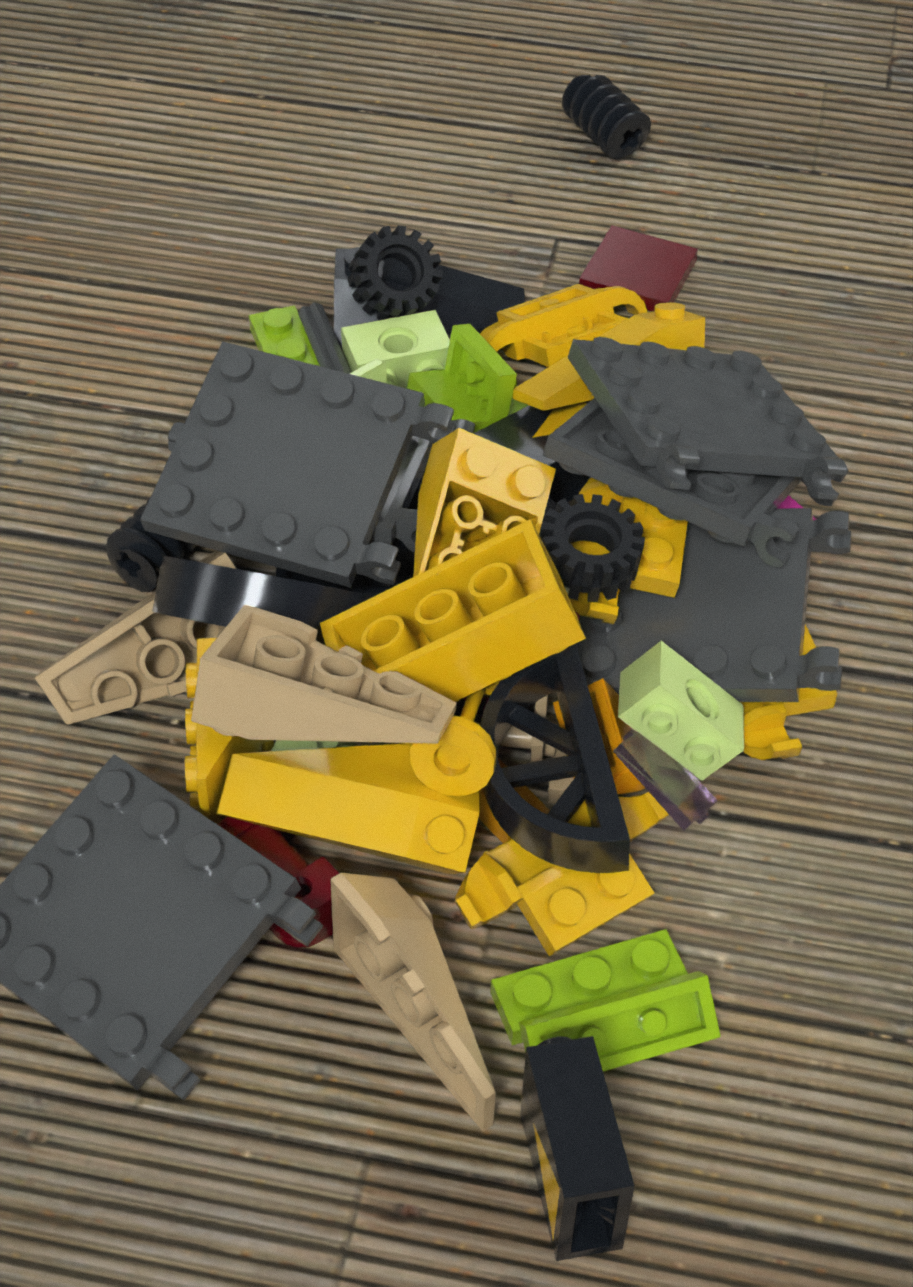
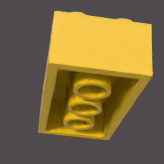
[320,519,586,743]

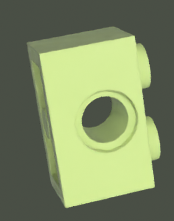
[341,310,450,389]
[618,641,744,781]

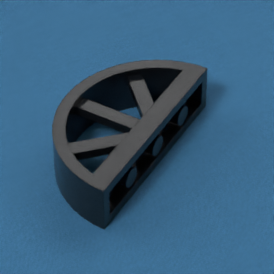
[152,556,374,645]
[480,644,630,873]

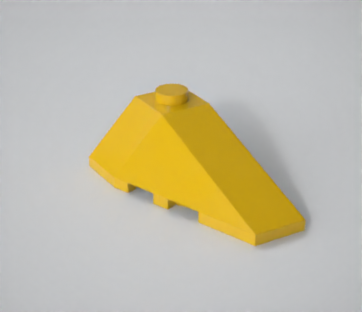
[513,302,705,411]
[216,743,480,875]

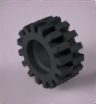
[348,225,443,320]
[540,494,645,602]

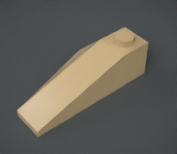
[34,551,236,725]
[191,604,457,744]
[331,873,496,1132]

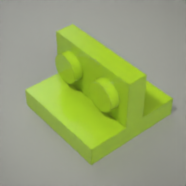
[407,324,529,434]

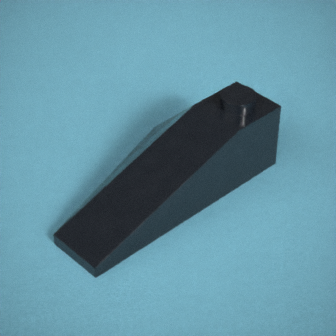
[334,247,525,350]

